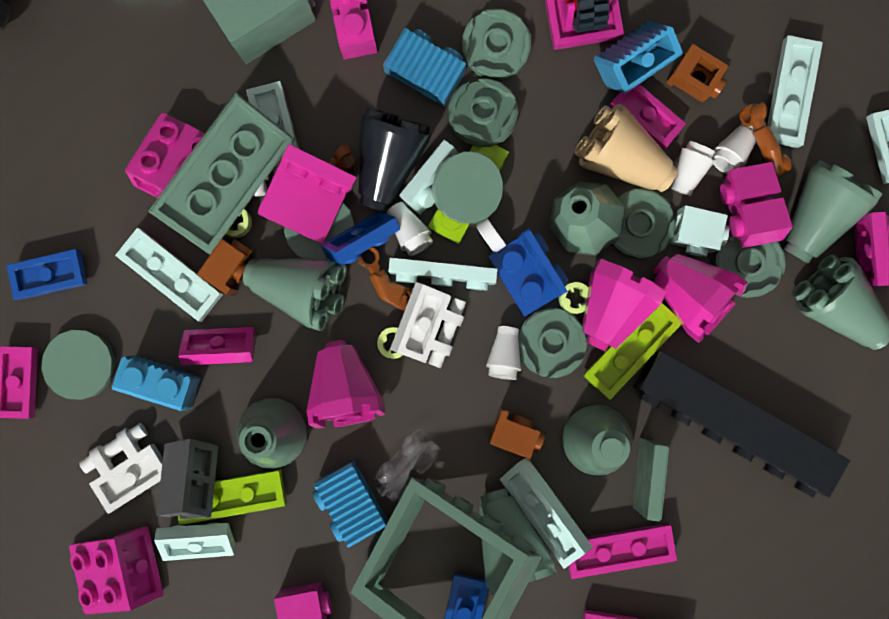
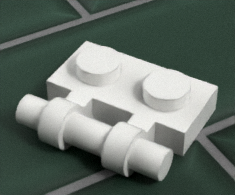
[390,282,466,368]
[79,423,163,514]

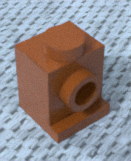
[666,44,729,103]
[197,239,253,296]
[488,408,546,459]

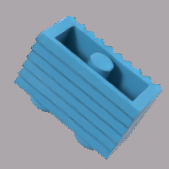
[594,20,683,94]
[383,28,466,107]
[112,355,201,411]
[312,459,388,548]

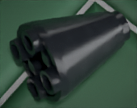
[358,108,431,211]

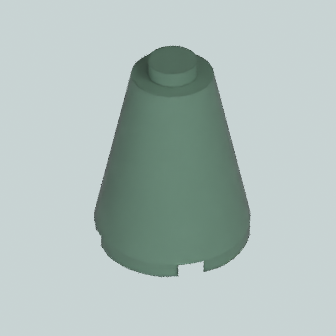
[562,404,633,475]

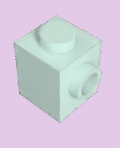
[670,205,730,257]

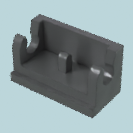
[156,439,218,519]

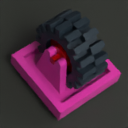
[545,0,624,50]

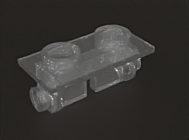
[372,428,441,503]

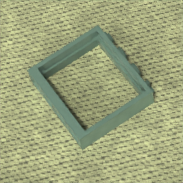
[350,477,542,619]

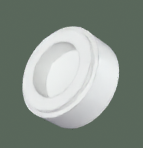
[476,218,506,252]

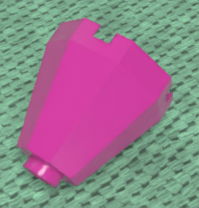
[653,254,748,343]
[582,259,667,351]
[307,340,386,429]

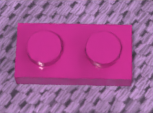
[608,84,686,151]
[178,327,257,365]
[0,346,38,419]

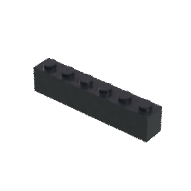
[633,351,851,498]

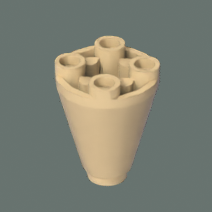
[574,104,678,192]

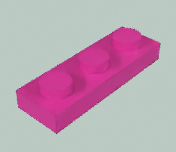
[568,523,677,579]

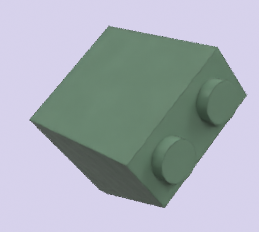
[203,0,316,65]

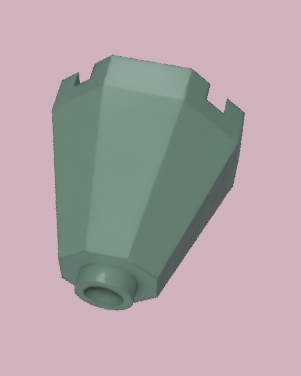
[549,181,625,256]

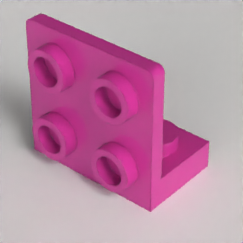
[125,113,204,198]
[258,144,356,243]
[854,212,889,287]
[69,526,164,614]

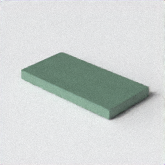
[147,93,295,255]

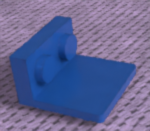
[487,228,568,317]

